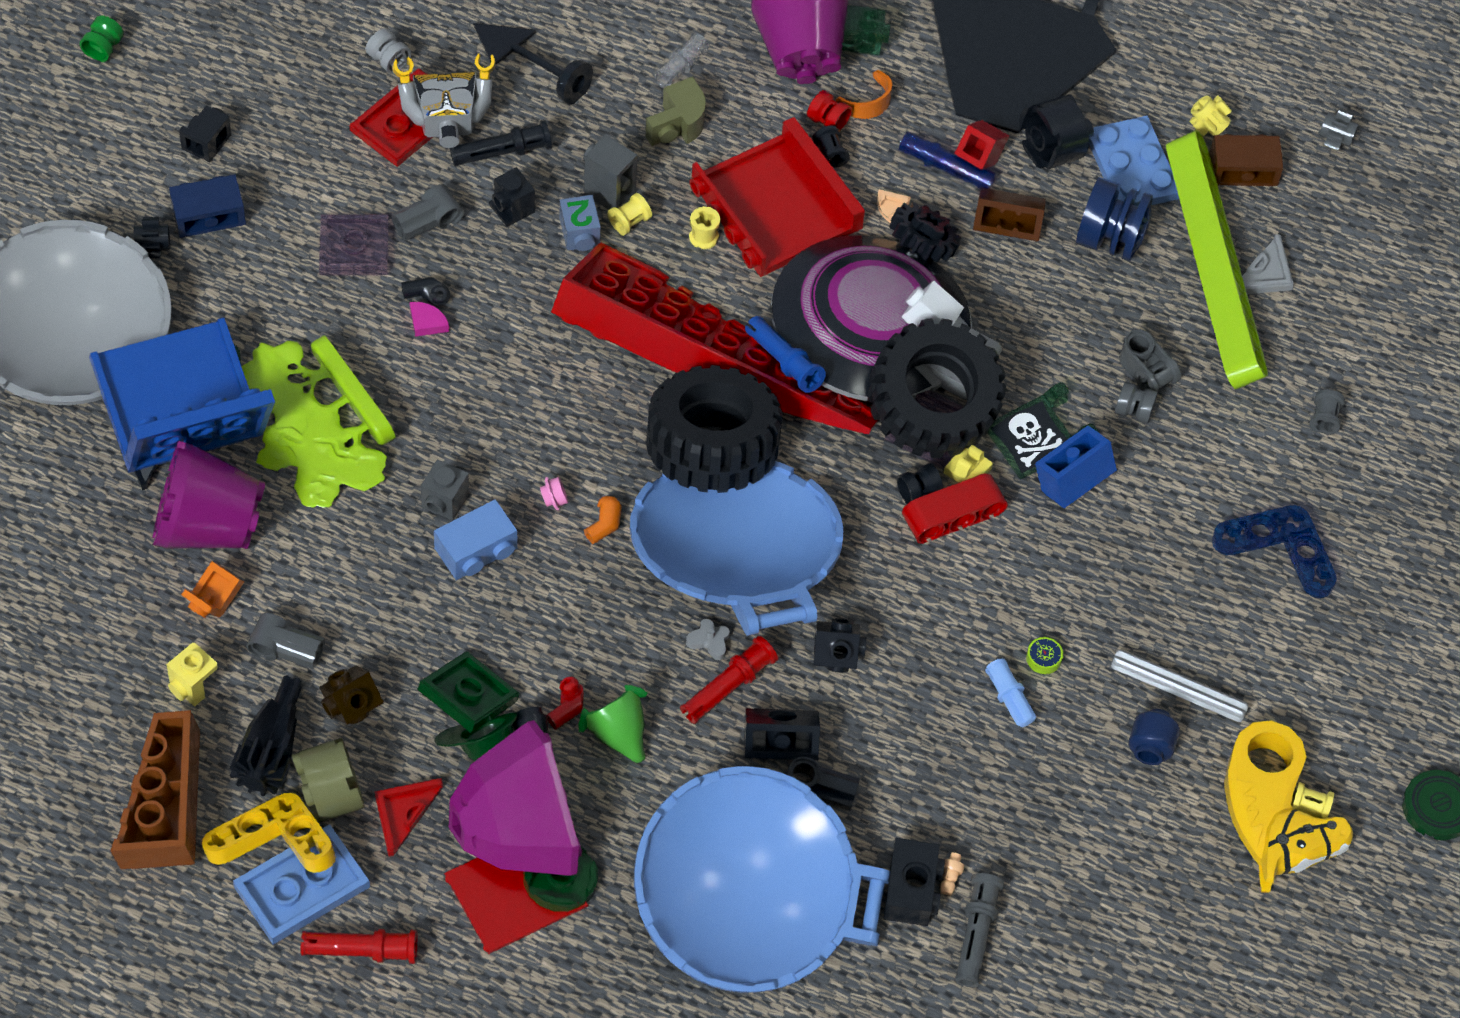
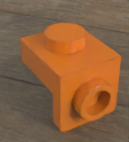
[181,561,244,618]

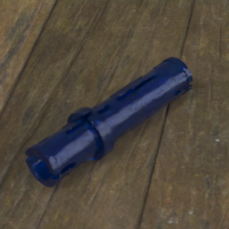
[899,131,997,189]

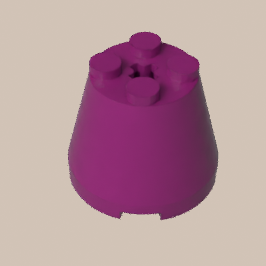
[751,0,848,84]
[152,441,265,549]

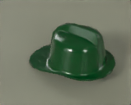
[434,713,517,761]

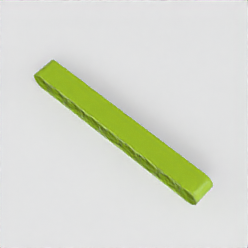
[1166,130,1268,390]

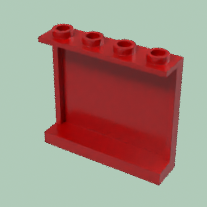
[690,117,865,277]

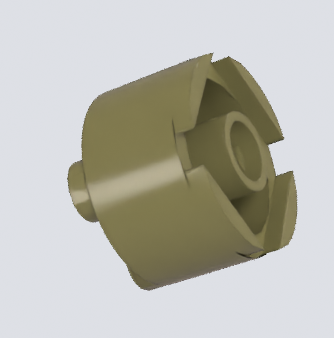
[292,737,365,822]

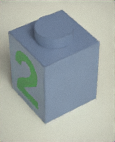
[559,195,600,251]

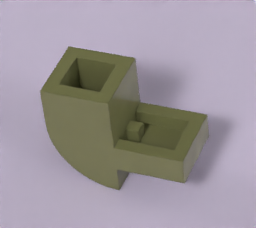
[645,76,706,146]

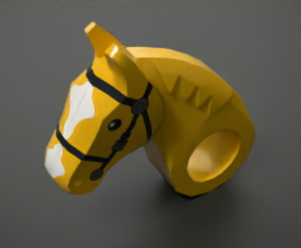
[1224,720,1353,893]

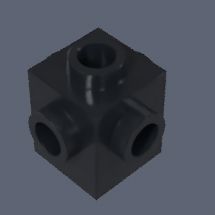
[813,618,866,673]

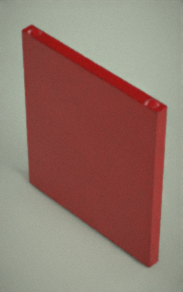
[444,858,588,954]

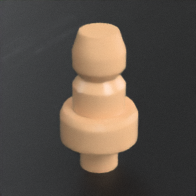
[940,852,965,896]

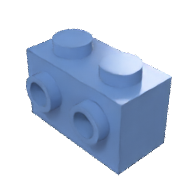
[434,499,517,580]

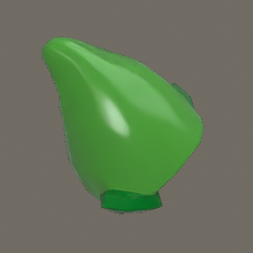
[578,685,648,763]

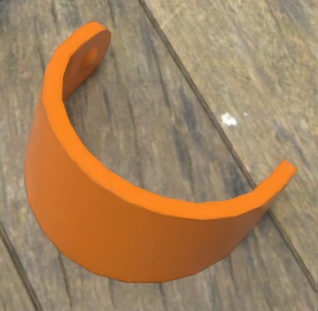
[835,70,893,119]

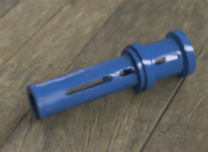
[745,316,826,393]

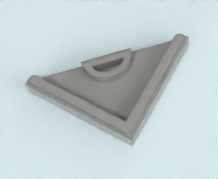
[1242,234,1294,294]

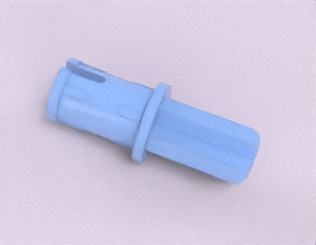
[985,658,1036,728]

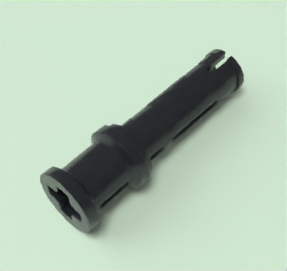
[449,120,552,167]

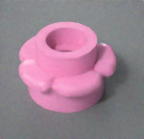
[540,477,568,510]

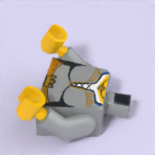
[392,53,496,148]

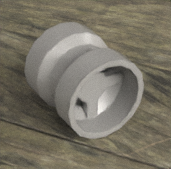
[365,28,411,74]

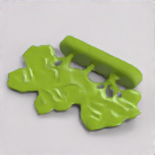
[241,335,396,508]

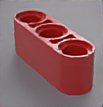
[902,473,1008,544]

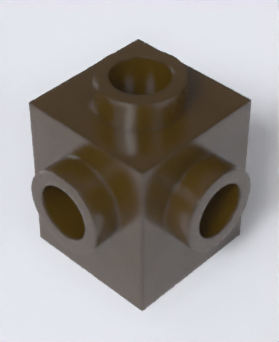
[319,665,384,725]

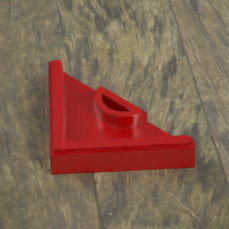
[374,778,443,857]

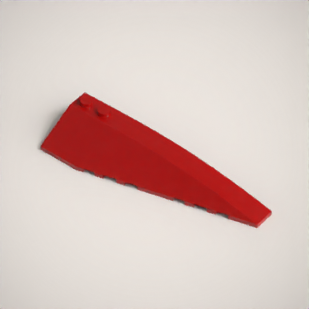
[551,242,880,435]

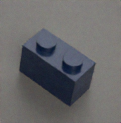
[169,174,246,238]

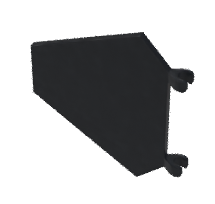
[931,0,1116,133]

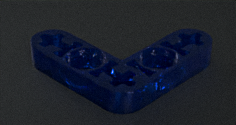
[1212,505,1337,598]

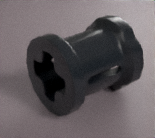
[812,125,850,168]

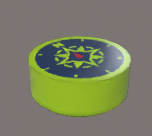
[1026,637,1063,674]

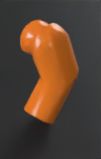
[584,496,622,544]

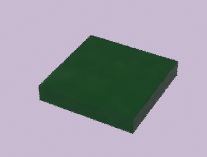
[417,651,520,733]

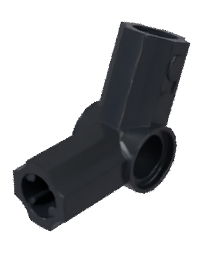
[785,756,860,811]

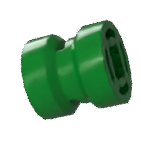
[79,15,124,62]

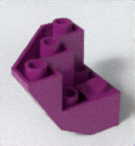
[449,720,582,876]

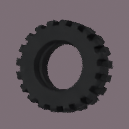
[867,318,1006,458]
[646,365,782,493]

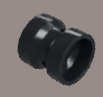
[897,463,944,505]

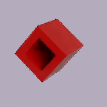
[954,120,1010,170]

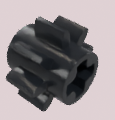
[133,216,170,259]

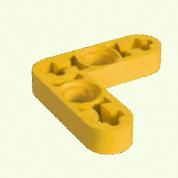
[202,793,336,873]

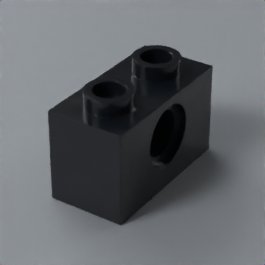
[744,708,820,761]
[883,838,945,926]

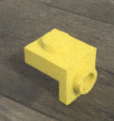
[166,643,218,707]

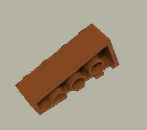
[111,710,200,869]

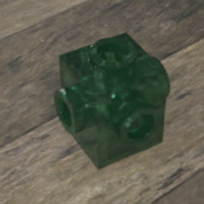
[842,5,890,56]

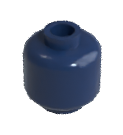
[1128,709,1180,765]

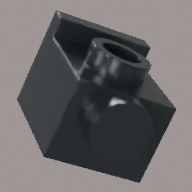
[179,105,231,162]
[489,167,535,227]

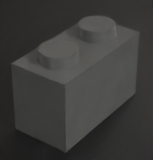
[583,134,638,210]

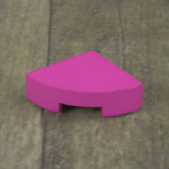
[410,302,449,337]

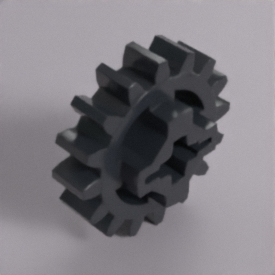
[889,202,961,262]

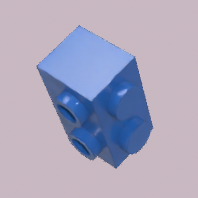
[1035,425,1117,508]

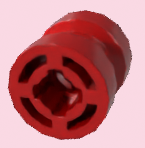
[807,90,852,130]

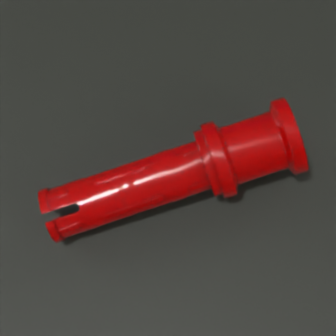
[680,636,778,724]
[301,929,418,964]

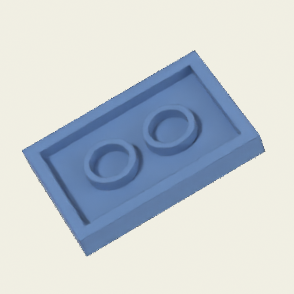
[1089,116,1179,206]
[233,824,370,945]

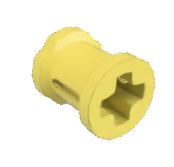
[607,193,652,236]
[689,206,720,249]
[1291,782,1335,819]

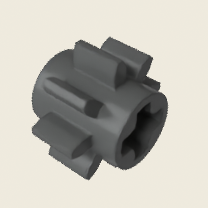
[1319,109,1359,151]

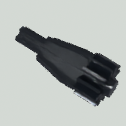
[229,675,302,796]

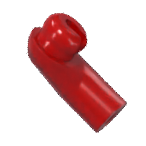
[547,677,584,730]

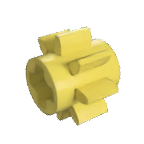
[1190,95,1232,136]

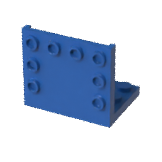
[89,318,275,473]

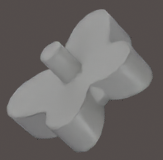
[686,619,730,660]

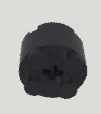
[1019,94,1094,170]

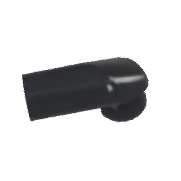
[401,277,450,306]

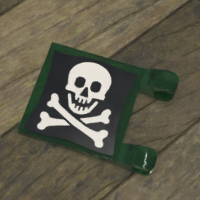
[987,382,1099,479]

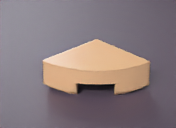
[877,189,911,223]

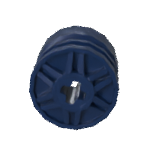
[1076,177,1153,262]

